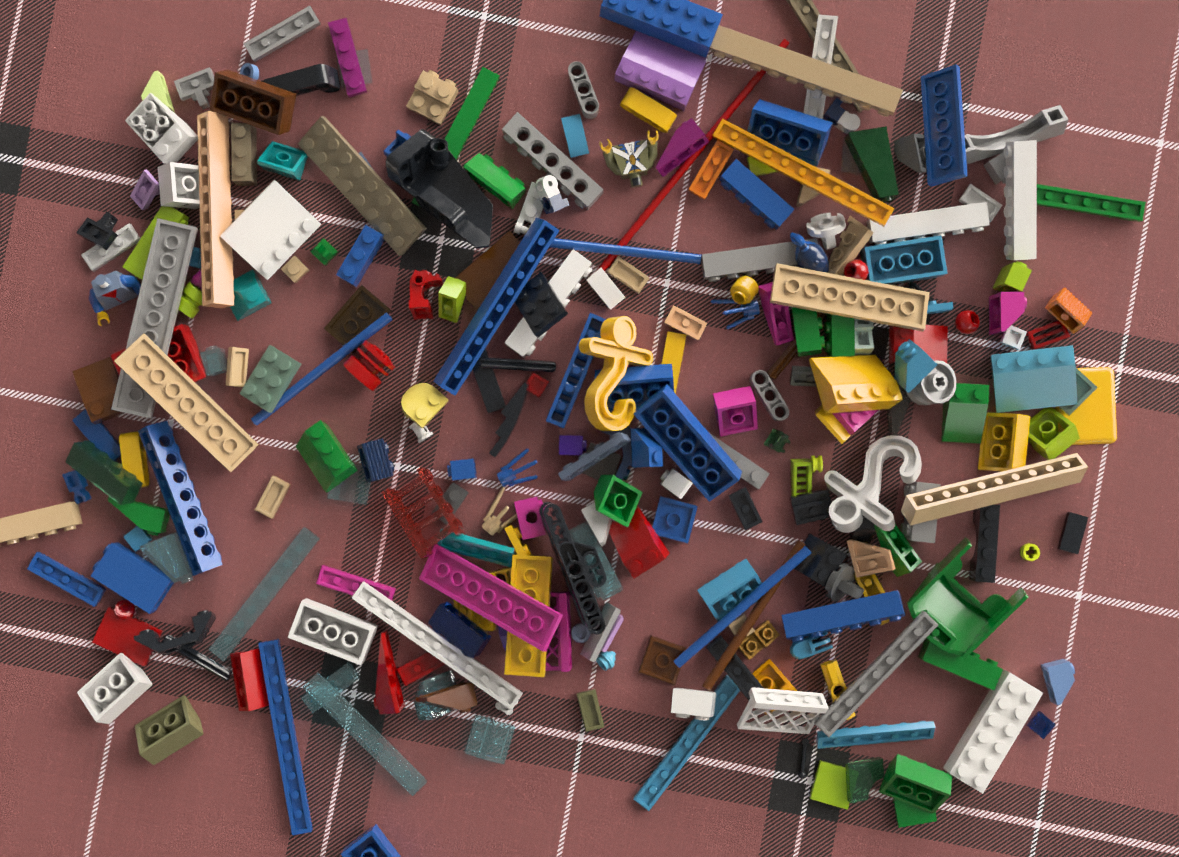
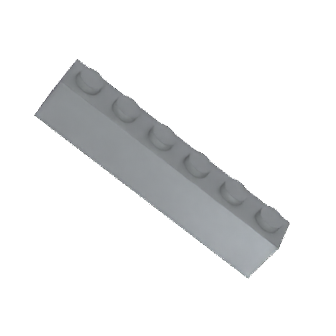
[701,238,818,282]

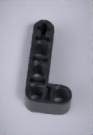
[261,64,340,96]

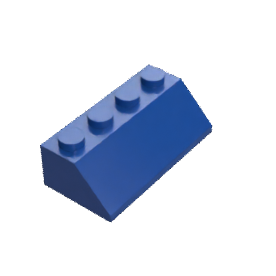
[747,99,833,166]
[595,364,674,413]

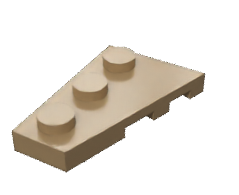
[828,216,874,276]

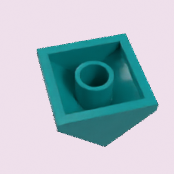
[257,141,308,181]

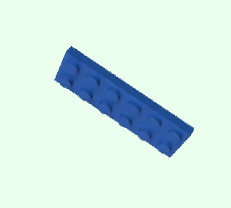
[921,64,968,187]

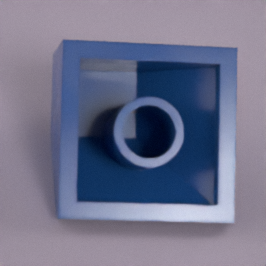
[631,428,663,468]

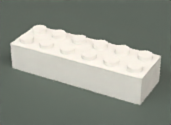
[943,669,1043,794]

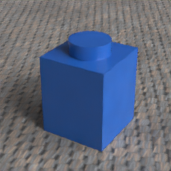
[447,459,477,480]

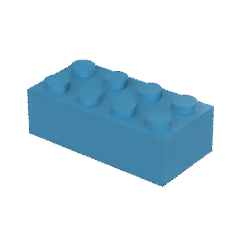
[860,235,948,285]

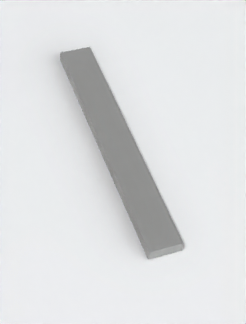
[814,610,939,737]

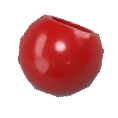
[844,259,869,280]
[955,310,980,335]

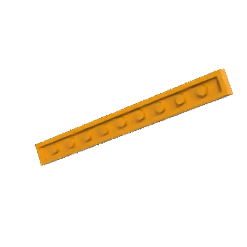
[713,118,894,227]

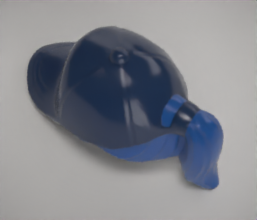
[790,233,829,273]

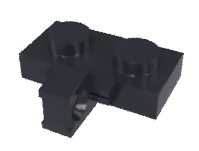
[76,211,118,251]

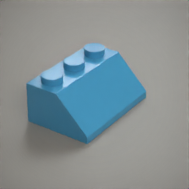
[697,559,762,622]

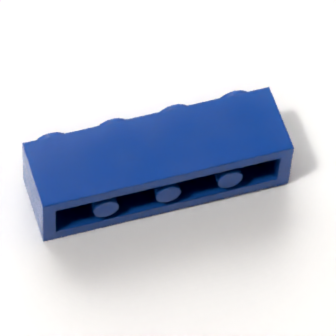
[719,159,794,230]

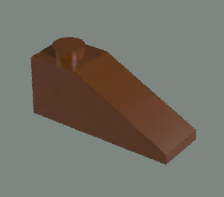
[415,682,478,713]

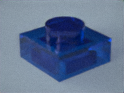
[1027,711,1056,739]

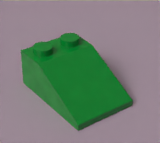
[941,383,989,444]

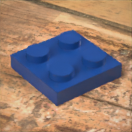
[652,496,698,543]

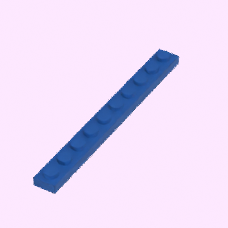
[258,639,313,835]

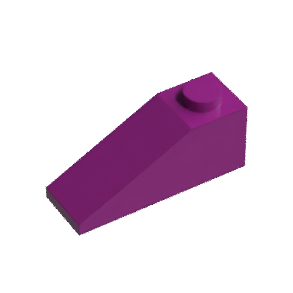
[656,118,709,177]

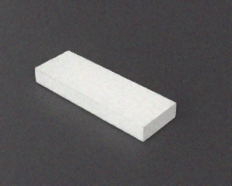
[81,223,141,272]

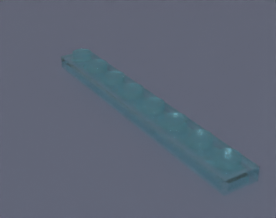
[303,672,427,796]

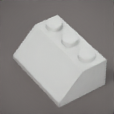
[77,653,153,724]

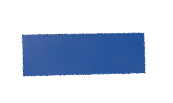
[72,409,121,464]

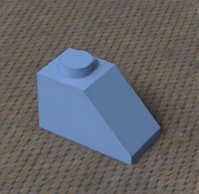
[1041,659,1075,705]

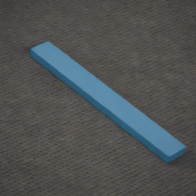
[633,675,740,811]

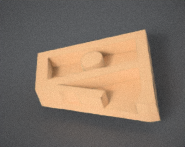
[847,539,896,577]

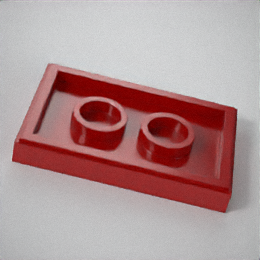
[92,606,163,667]

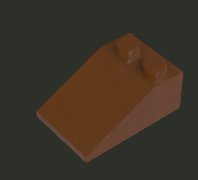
[72,357,124,425]

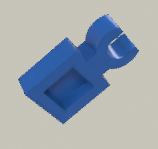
[62,468,91,504]

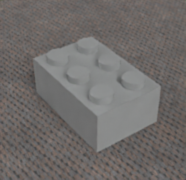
[900,482,941,543]

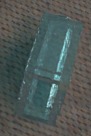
[139,532,194,584]

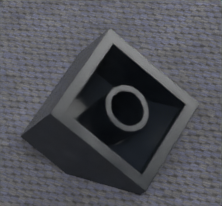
[794,533,846,587]

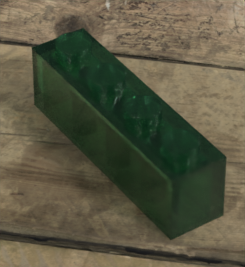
[65,441,143,505]

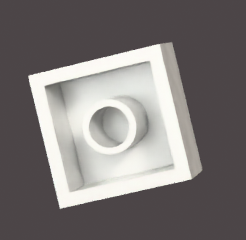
[158,162,200,209]
[671,688,716,721]

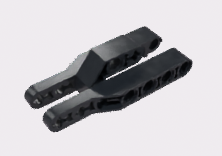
[539,502,607,635]

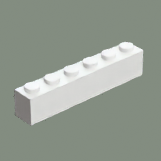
[1004,140,1037,261]
[867,202,990,246]
[505,249,593,358]

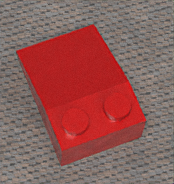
[889,325,948,364]
[609,505,670,579]

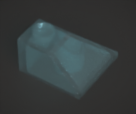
[414,670,456,721]

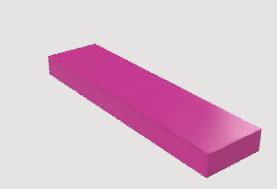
[316,565,396,601]

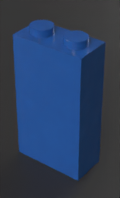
[91,542,176,614]

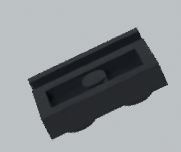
[790,488,831,525]

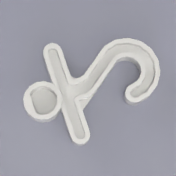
[824,435,922,533]

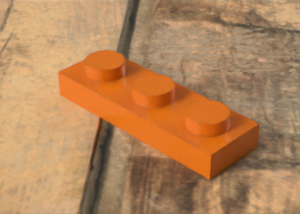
[688,140,734,200]

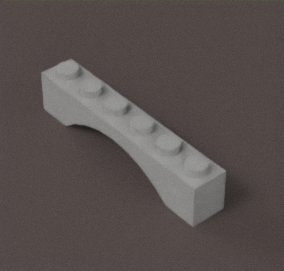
[965,105,1068,164]

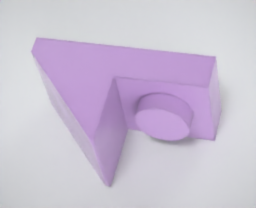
[130,169,160,210]

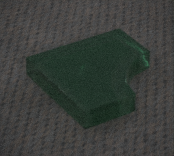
[845,757,884,803]

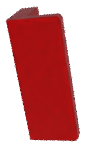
[230,649,269,711]

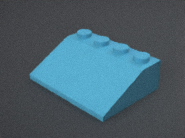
[990,345,1078,413]

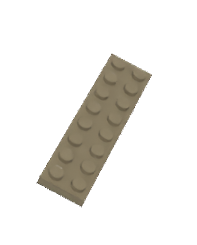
[298,116,427,256]

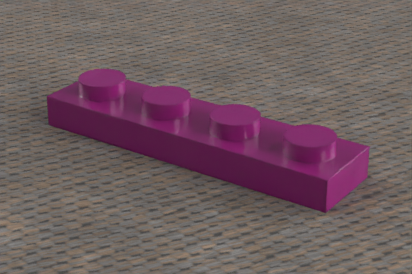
[328,18,367,98]

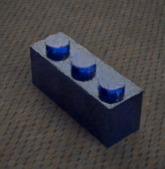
[428,602,492,658]

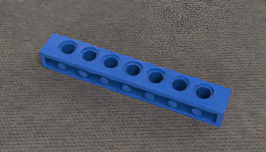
[138,420,223,576]

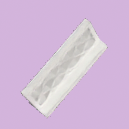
[737,688,828,734]

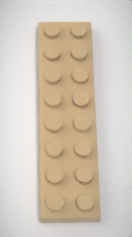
[770,263,929,332]
[114,333,259,472]

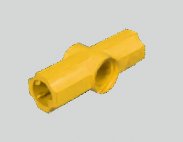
[820,659,855,720]

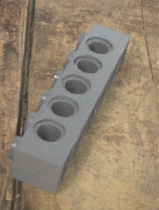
[502,112,604,210]

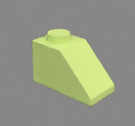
[141,70,175,112]

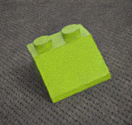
[1028,407,1080,460]

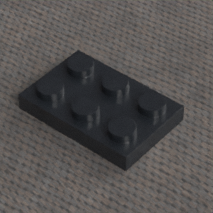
[515,272,568,338]

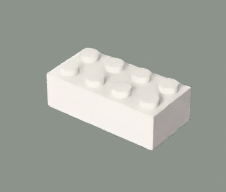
[287,598,379,665]

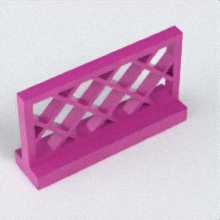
[545,591,572,672]

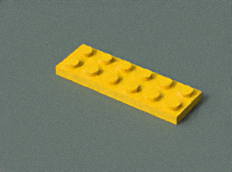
[504,555,553,677]

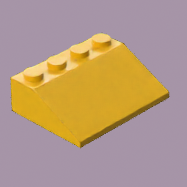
[809,355,903,413]

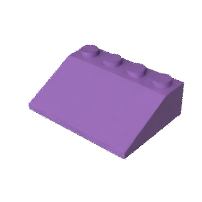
[615,31,708,111]

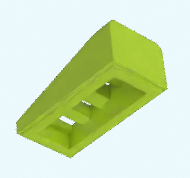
[791,459,812,497]

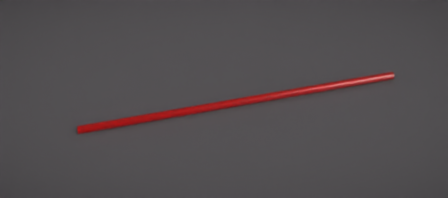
[596,39,790,271]

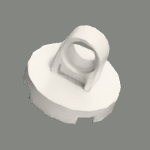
[806,213,846,250]

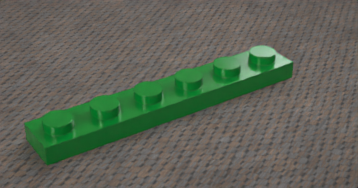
[1037,184,1146,222]

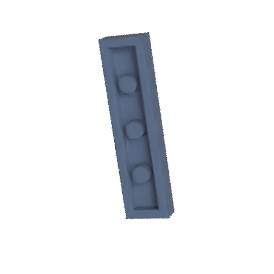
[558,432,631,481]

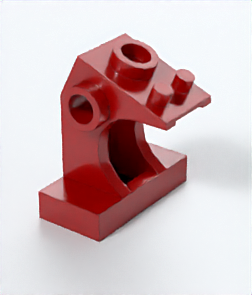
[409,270,443,320]

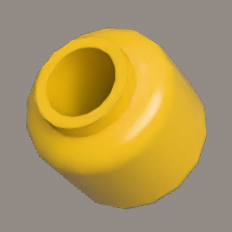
[730,276,759,304]

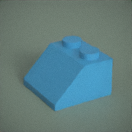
[894,339,938,393]

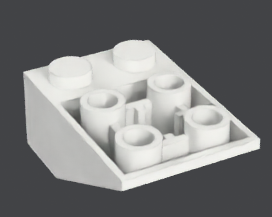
[125,93,198,164]

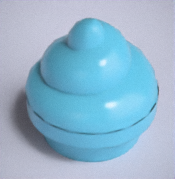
[596,651,616,671]

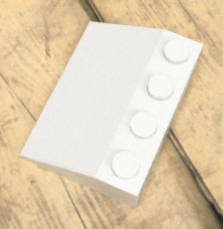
[220,180,321,280]

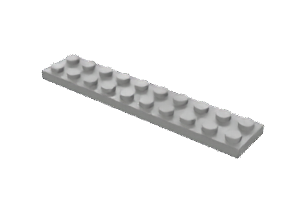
[111,218,198,419]

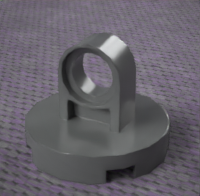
[825,563,864,601]

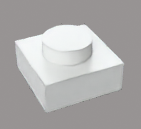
[1000,325,1027,350]

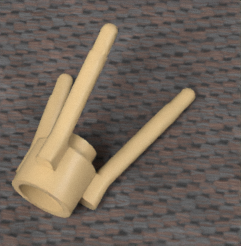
[482,487,518,536]

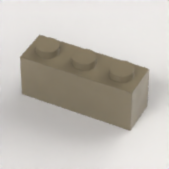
[231,123,257,186]

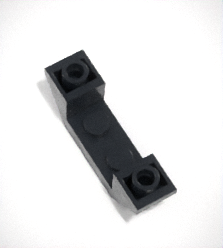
[134,610,216,655]

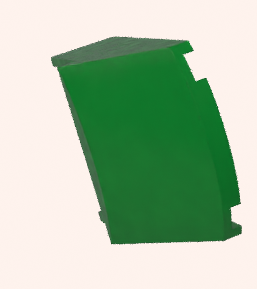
[907,537,1029,658]

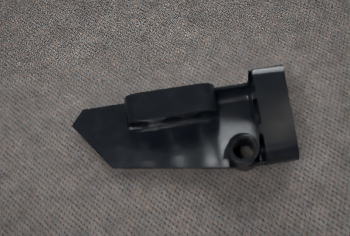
[386,129,493,249]

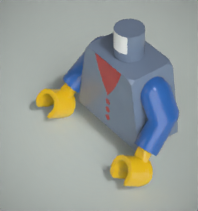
[88,271,141,326]

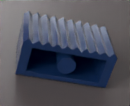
[357,438,394,483]

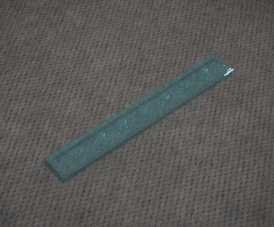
[208,527,320,661]

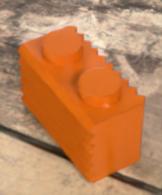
[1045,288,1092,334]

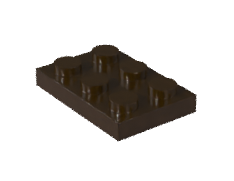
[324,285,392,354]

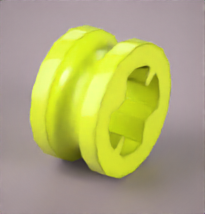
[810,455,823,473]
[1020,543,1040,561]

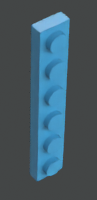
[816,721,935,749]

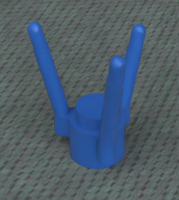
[710,299,760,329]
[497,448,538,487]

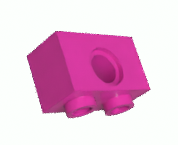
[514,496,546,540]

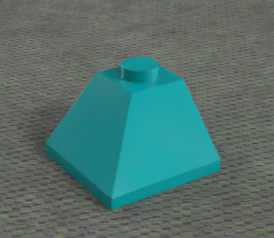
[230,269,272,321]

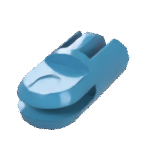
[790,632,833,659]

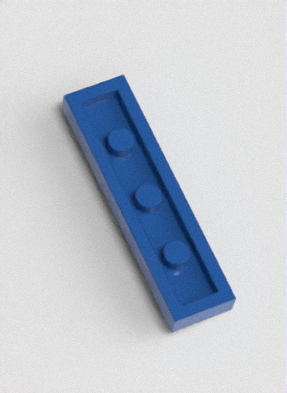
[27,552,106,607]

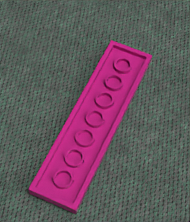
[419,544,563,651]

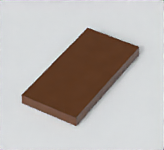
[455,231,520,310]

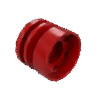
[343,340,395,391]

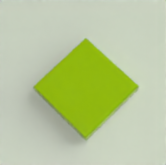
[809,760,858,810]

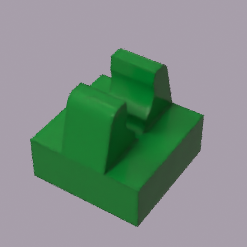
[311,238,339,266]

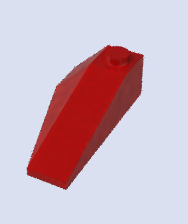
[374,630,405,714]

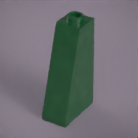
[844,126,899,203]

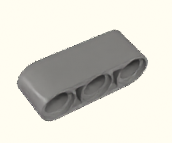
[568,61,599,119]
[749,370,789,421]

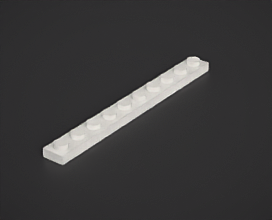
[352,582,523,710]

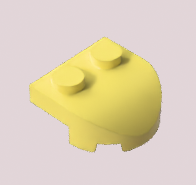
[401,383,449,429]

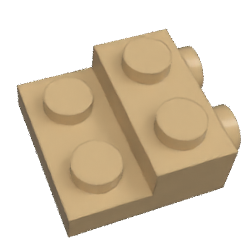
[406,70,459,126]

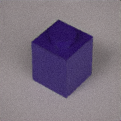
[559,435,587,455]

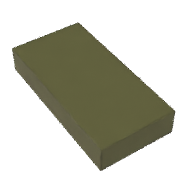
[577,689,604,732]

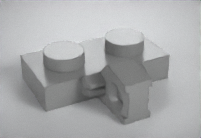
[174,67,214,110]

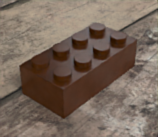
[210,69,296,135]

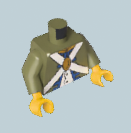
[599,130,659,188]

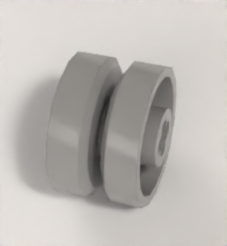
[906,360,956,405]

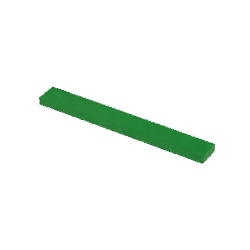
[412,67,500,208]

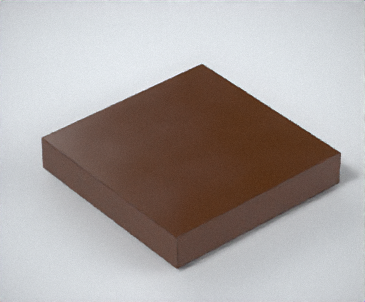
[638,635,687,685]

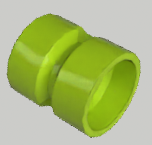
[179,282,202,319]

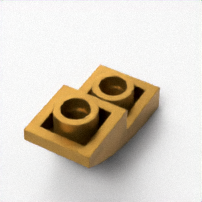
[738,620,780,660]

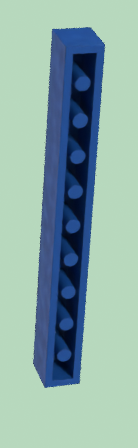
[433,217,560,396]

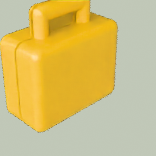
[1055,367,1117,445]

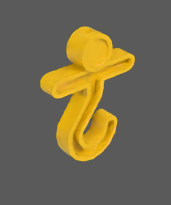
[579,316,653,431]

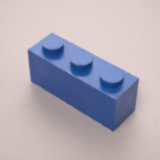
[336,225,384,287]

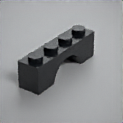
[969,504,1000,583]

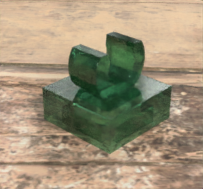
[764,428,791,453]

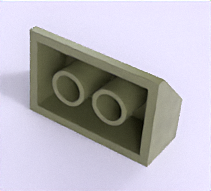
[135,695,203,765]

